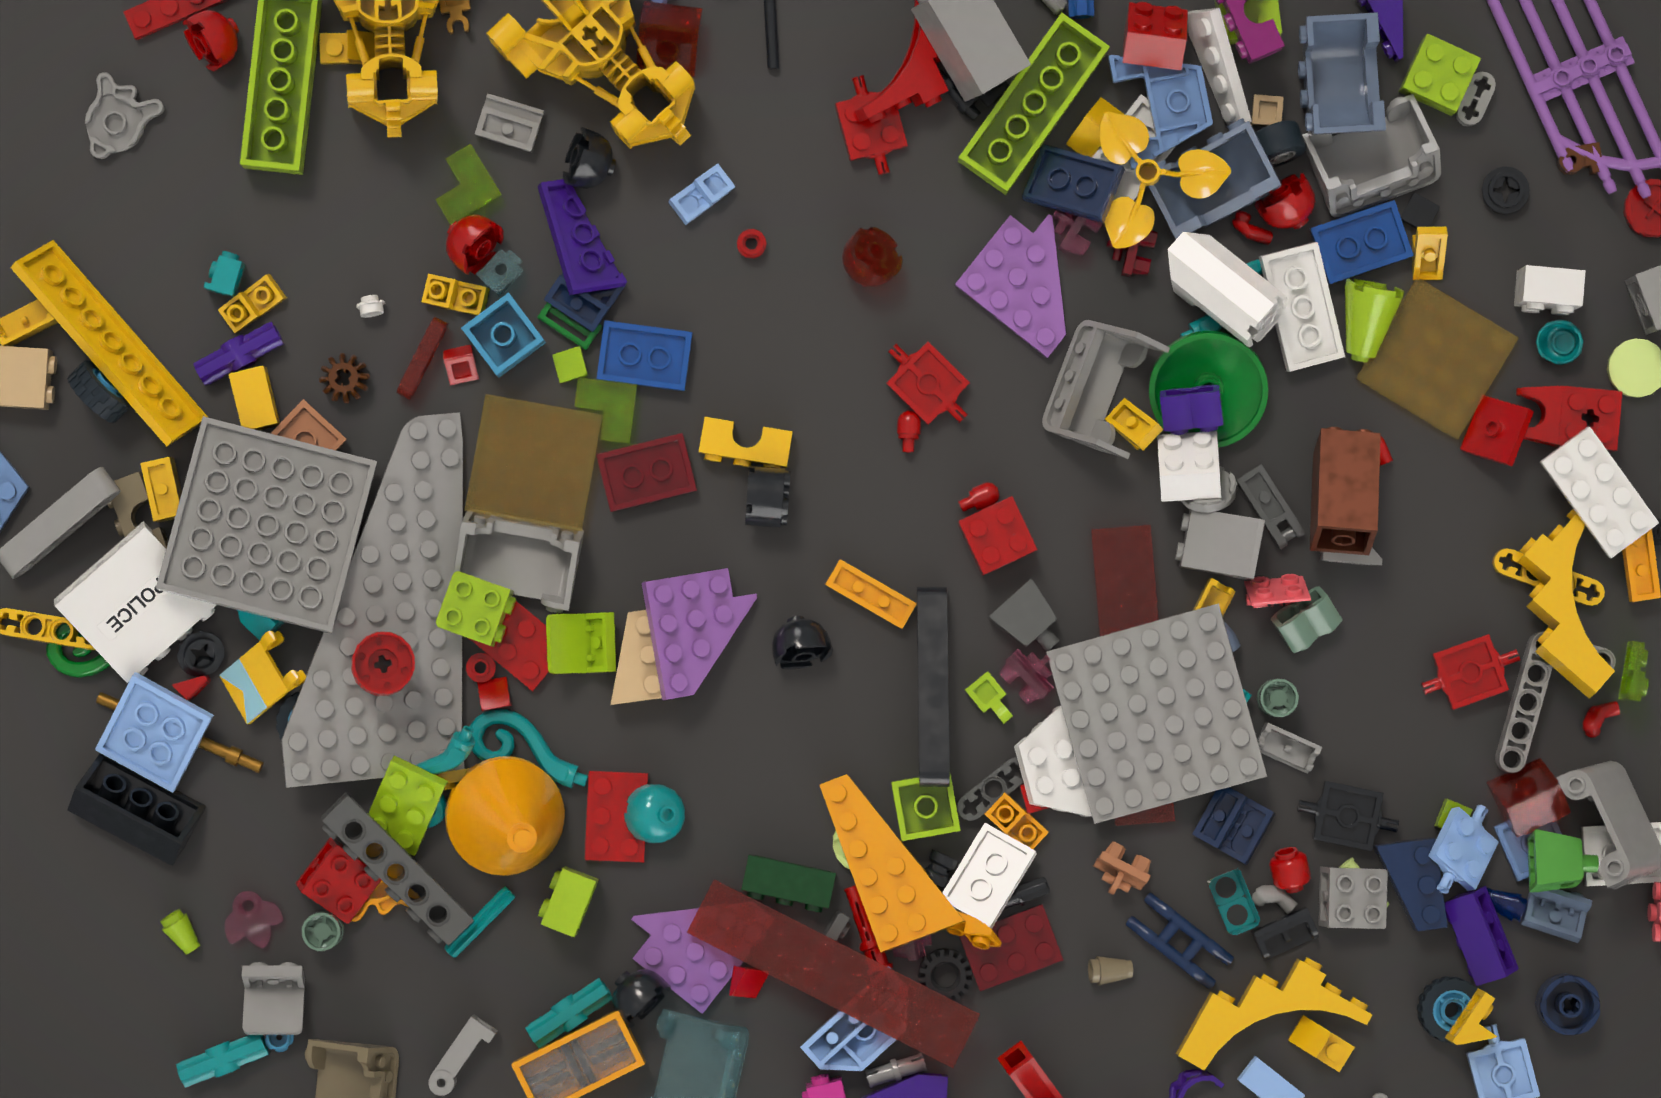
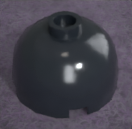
[563,127,616,189]
[772,616,833,669]
[612,969,671,1028]

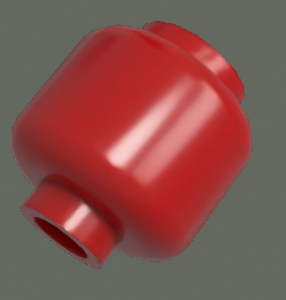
[1269,847,1311,893]

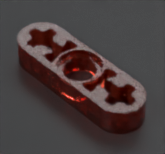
[397,317,449,400]

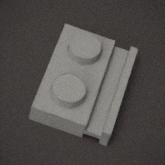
[475,93,544,153]

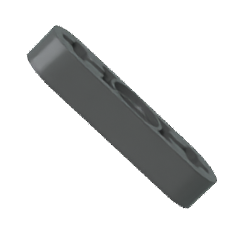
[957,757,1023,821]

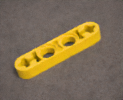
[1492,548,1605,606]
[0,608,96,650]

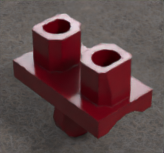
[1106,230,1158,278]

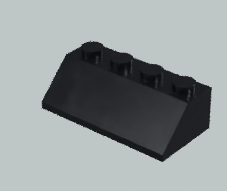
[67,753,206,866]

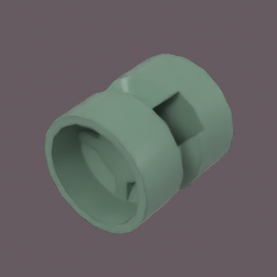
[1256,679,1299,717]
[302,911,344,951]

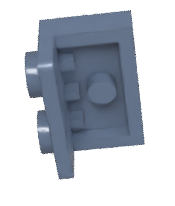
[1521,889,1593,943]

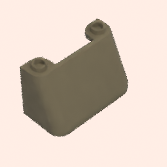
[305,1039,399,1098]

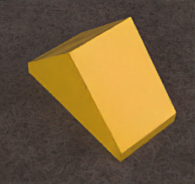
[1066,97,1125,157]

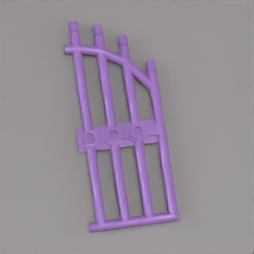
[1486,0,1661,199]

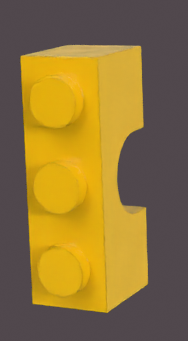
[699,417,793,468]

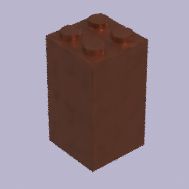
[1310,427,1381,556]

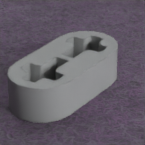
[1455,71,1496,127]

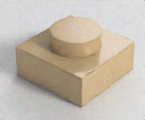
[1251,94,1284,126]

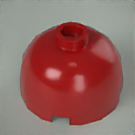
[183,10,239,71]
[1254,173,1316,229]
[446,214,504,275]

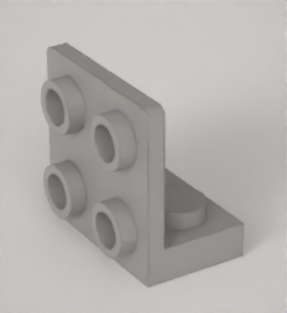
[1318,866,1388,929]

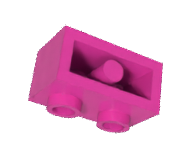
[802,1073,846,1098]

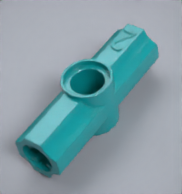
[525,977,612,1049]
[176,1035,270,1088]

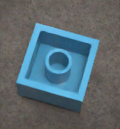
[461,292,546,378]

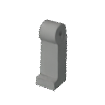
[428,1014,498,1096]

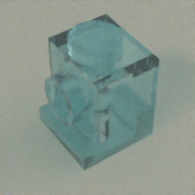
[476,249,524,297]

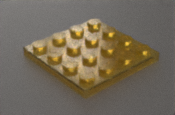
[1355,277,1519,440]
[464,394,603,531]

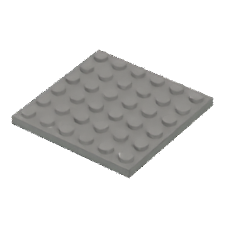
[156,416,377,634]
[1046,603,1267,824]

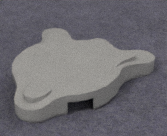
[85,72,165,159]

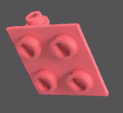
[1244,574,1311,608]

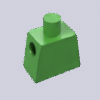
[1527,829,1599,893]

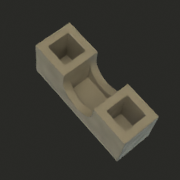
[107,472,168,549]

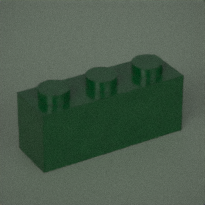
[741,854,836,913]

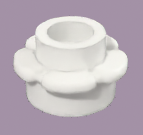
[356,295,385,318]

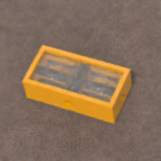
[511,1011,646,1098]

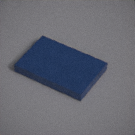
[1022,144,1125,223]

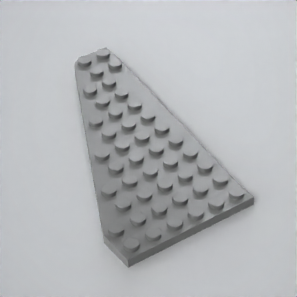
[281,412,465,788]

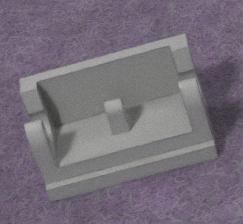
[1257,723,1322,774]

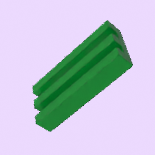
[537,302,603,351]

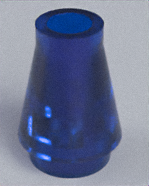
[1487,887,1528,922]

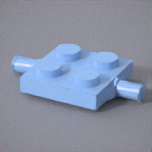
[1428,805,1499,894]
[1466,1024,1540,1098]

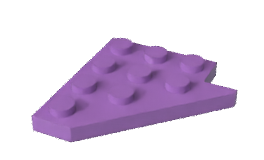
[955,214,1066,358]
[642,568,757,700]
[631,902,776,1014]

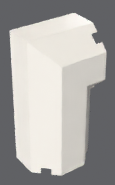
[1168,232,1288,348]

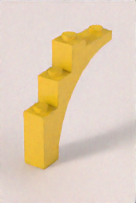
[1518,509,1615,699]
[1176,957,1372,1070]

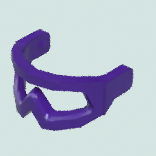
[1169,1069,1225,1098]

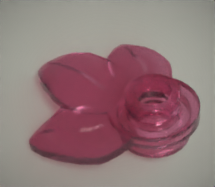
[225,891,283,948]

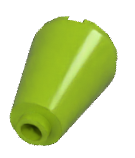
[1345,279,1404,362]

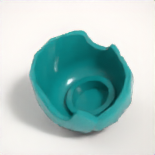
[1536,320,1584,365]

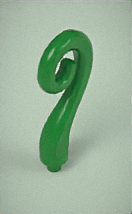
[46,623,111,678]

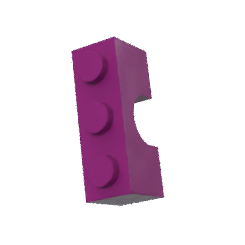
[1216,0,1285,64]

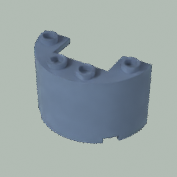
[1298,12,1386,135]
[1149,118,1282,239]

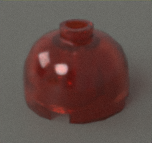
[842,227,903,287]

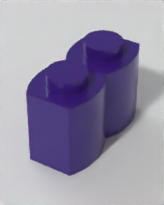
[1160,385,1224,435]

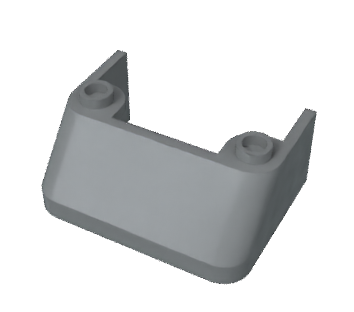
[1042,320,1170,459]

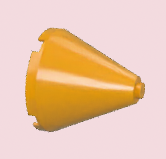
[445,756,565,875]

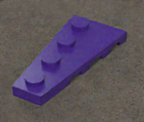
[537,179,627,295]

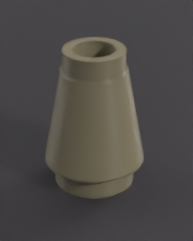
[1088,956,1133,986]

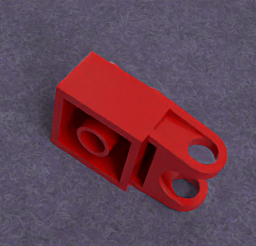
[1516,386,1623,453]

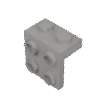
[242,962,305,1035]

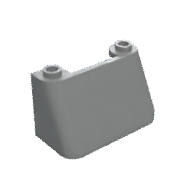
[1302,94,1441,217]
[454,509,584,613]
[1557,761,1661,889]

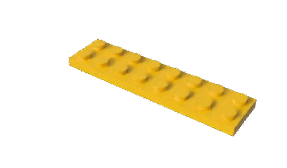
[10,240,208,447]

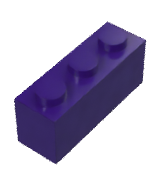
[1444,886,1519,986]

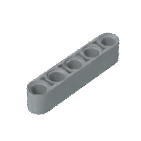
[0,467,121,579]

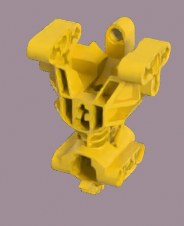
[333,0,439,138]
[486,0,696,149]

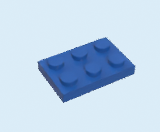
[1309,200,1414,285]
[596,320,693,391]

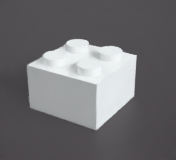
[1514,265,1586,316]
[1157,431,1221,502]

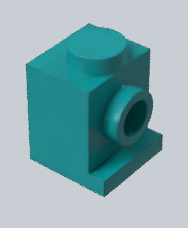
[203,251,246,298]

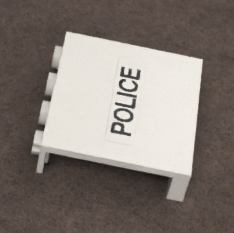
[54,521,216,683]

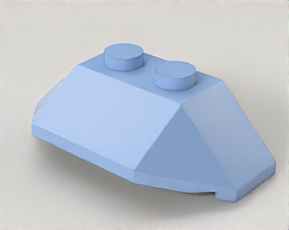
[800,966,909,1071]

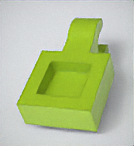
[965,671,1013,724]

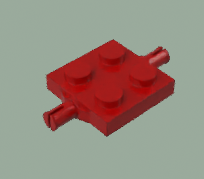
[835,75,908,175]
[886,342,970,425]
[1421,634,1520,710]

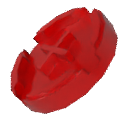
[1623,179,1661,238]

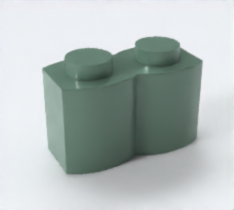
[1271,586,1342,653]

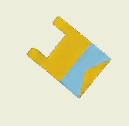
[219,631,306,724]

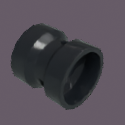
[923,849,959,888]

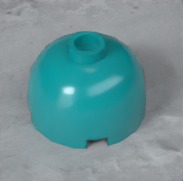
[624,784,685,843]

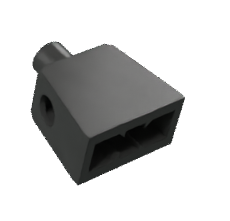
[988,579,1060,652]

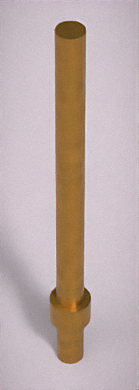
[96,692,264,773]

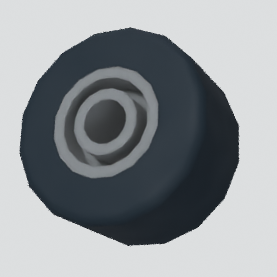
[1255,120,1306,168]

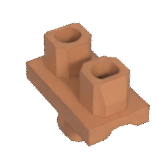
[1093,841,1151,895]

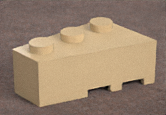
[611,610,662,705]

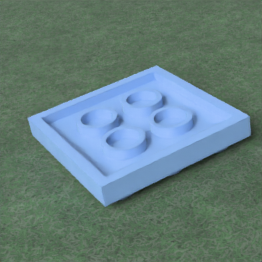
[95,672,214,793]

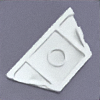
[1014,706,1092,817]

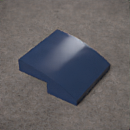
[543,273,627,332]
[1192,787,1276,865]

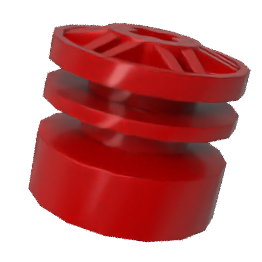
[351,632,415,696]

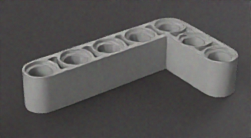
[1495,632,1616,773]

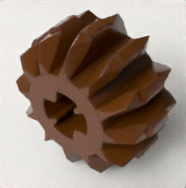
[319,353,370,404]

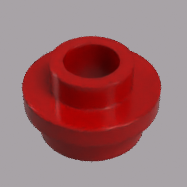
[737,229,766,259]
[466,653,496,683]

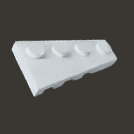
[1187,8,1252,126]

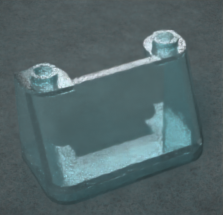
[647,1009,749,1098]

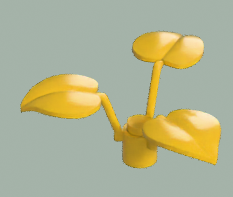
[1100,111,1231,249]

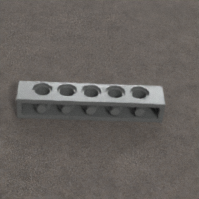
[321,792,474,946]

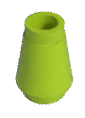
[160,909,200,955]

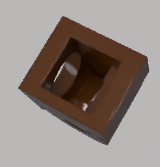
[1557,142,1602,176]

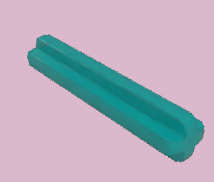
[444,887,515,958]

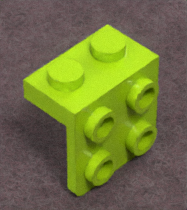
[436,571,516,647]
[546,612,616,674]

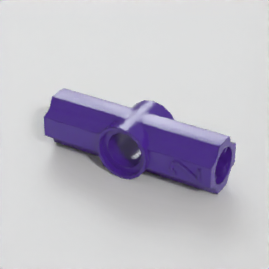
[193,321,284,386]

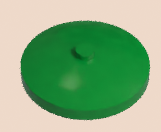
[1149,331,1268,448]

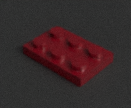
[596,433,697,512]
[959,904,1063,991]

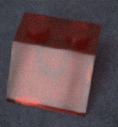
[636,1,702,77]
[1487,758,1571,837]

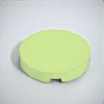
[1607,338,1661,398]

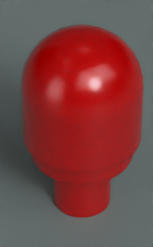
[897,411,921,453]
[958,482,999,512]

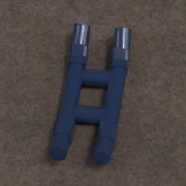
[1126,893,1234,989]

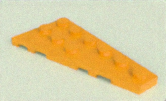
[819,774,965,953]

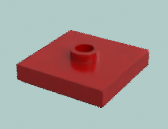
[1460,395,1534,467]

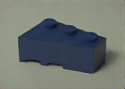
[1373,837,1448,931]

